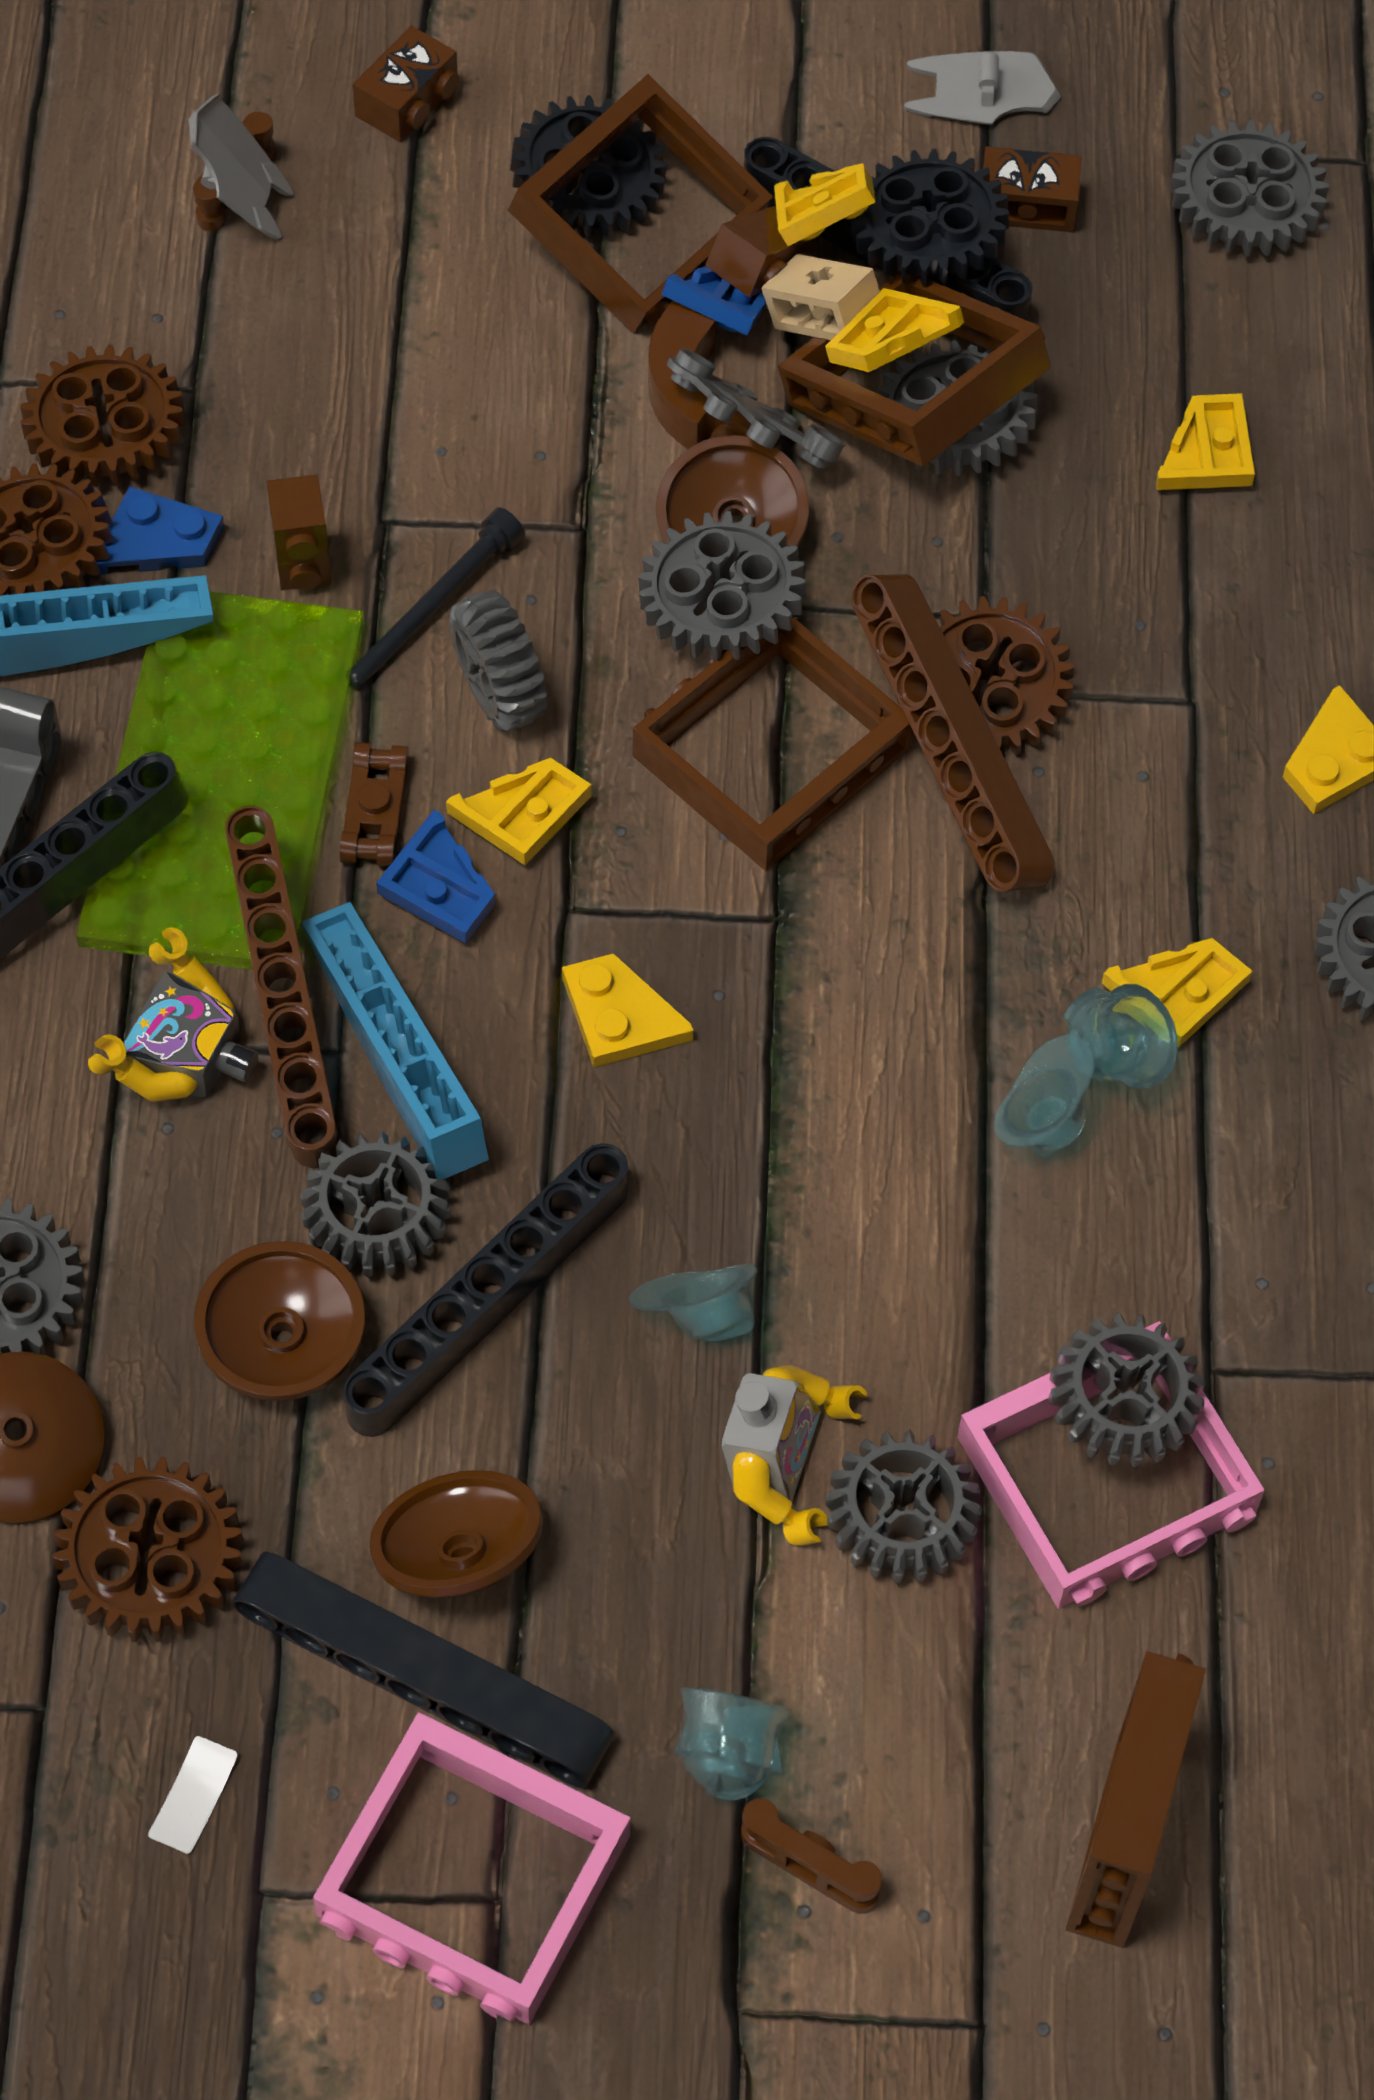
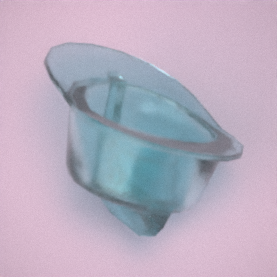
[993,1035,1095,1159]
[628,1264,758,1341]

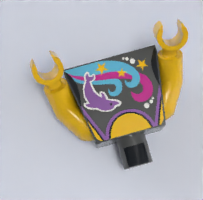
[88,927,259,1102]

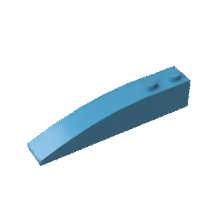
[0,575,213,676]
[301,902,489,1180]

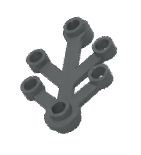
[666,348,845,469]

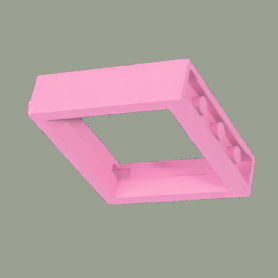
[957,1321,1265,1609]
[313,1712,630,2025]

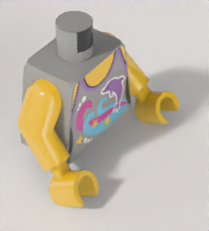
[722,1365,867,1546]

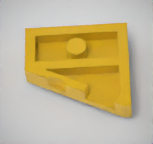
[774,163,876,246]
[825,288,964,372]
[1155,393,1255,490]
[1283,685,1374,814]
[446,757,592,865]
[1102,938,1252,1048]
[562,953,693,1068]

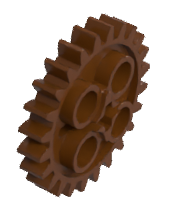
[20,345,185,487]
[0,463,114,596]
[940,596,1074,756]
[53,1457,244,1642]

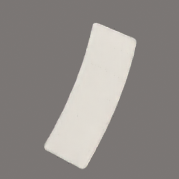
[148,1736,237,1853]

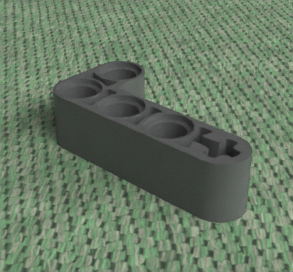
[0,687,61,868]

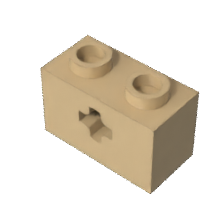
[762,254,880,340]

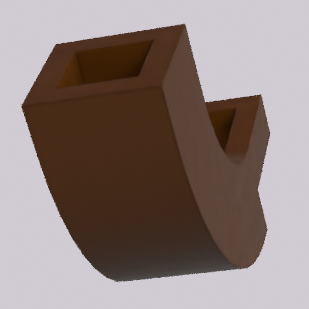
[648,300,751,449]

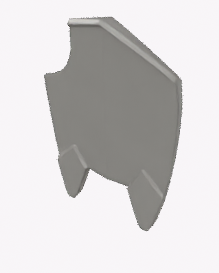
[904,51,1061,125]
[188,94,293,240]

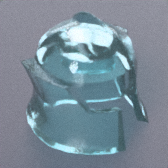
[1063,984,1177,1089]
[674,1687,792,1800]

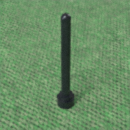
[346,507,525,688]

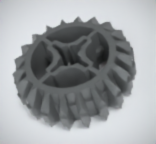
[449,590,547,731]
[300,1131,451,1279]
[1049,1312,1205,1468]
[825,1429,982,1585]

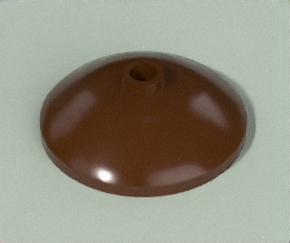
[656,435,809,548]
[194,1241,365,1401]
[0,1352,105,1524]
[370,1470,543,1598]

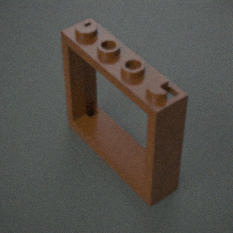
[508,74,773,334]
[777,271,1051,467]
[633,617,913,871]
[1065,1651,1206,1948]

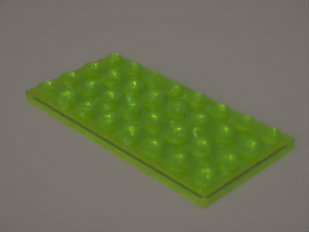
[76,591,365,970]

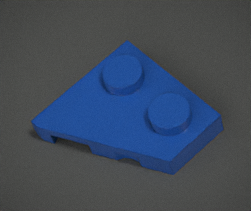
[661,267,767,335]
[96,487,224,575]
[376,810,495,944]

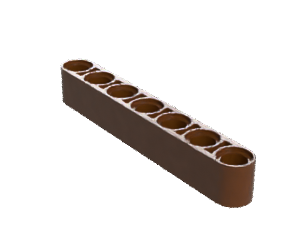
[852,574,1054,892]
[225,806,339,1168]

